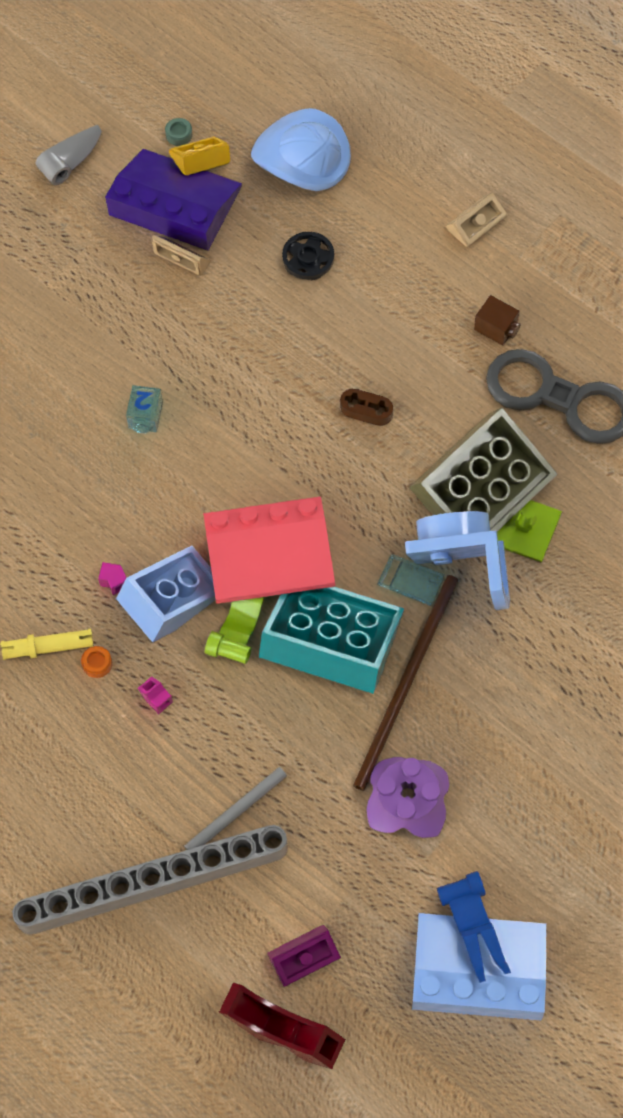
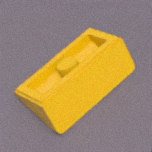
[169,137,230,175]

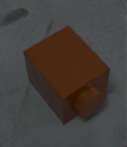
[474,295,521,346]

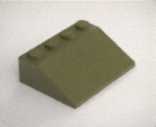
[409,408,557,531]

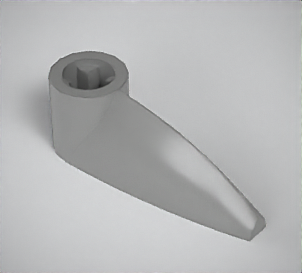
[35,125,102,185]

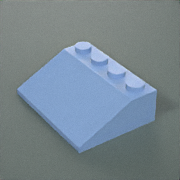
[412,913,546,1021]

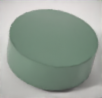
[165,118,193,146]

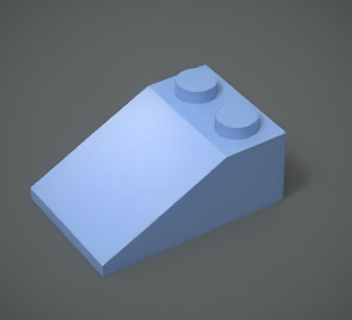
[116,546,216,642]

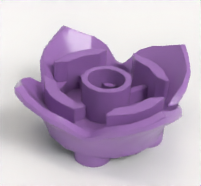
[367,757,449,838]

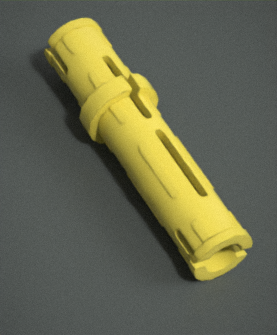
[1,628,93,660]

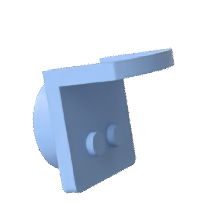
[405,511,510,610]

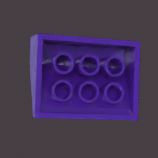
[105,149,242,251]

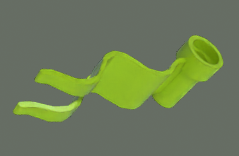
[205,597,265,664]

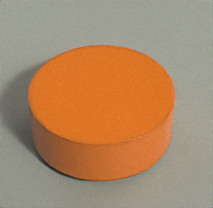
[81,646,112,678]

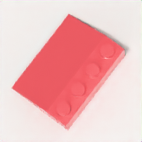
[203,496,335,604]

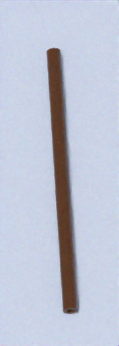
[353,575,458,791]

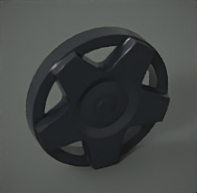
[282,232,334,281]

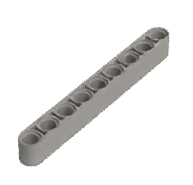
[12,825,288,935]

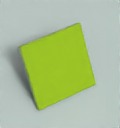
[497,500,562,563]

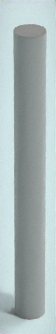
[184,767,287,850]

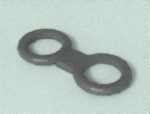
[486,349,623,444]

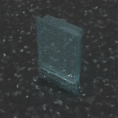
[377,554,445,606]

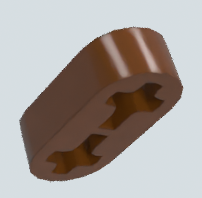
[340,388,393,426]

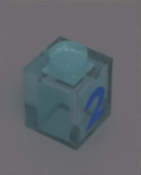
[126,385,163,433]

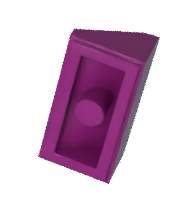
[267,925,341,987]

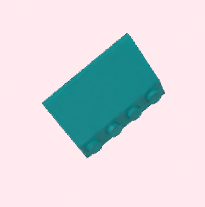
[259,587,404,694]

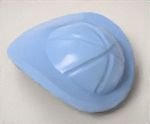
[251,108,351,191]

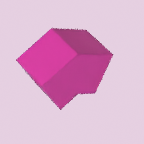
[98,562,127,595]
[137,676,173,714]

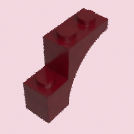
[219,983,346,1070]

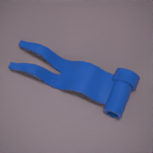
[436,871,511,983]

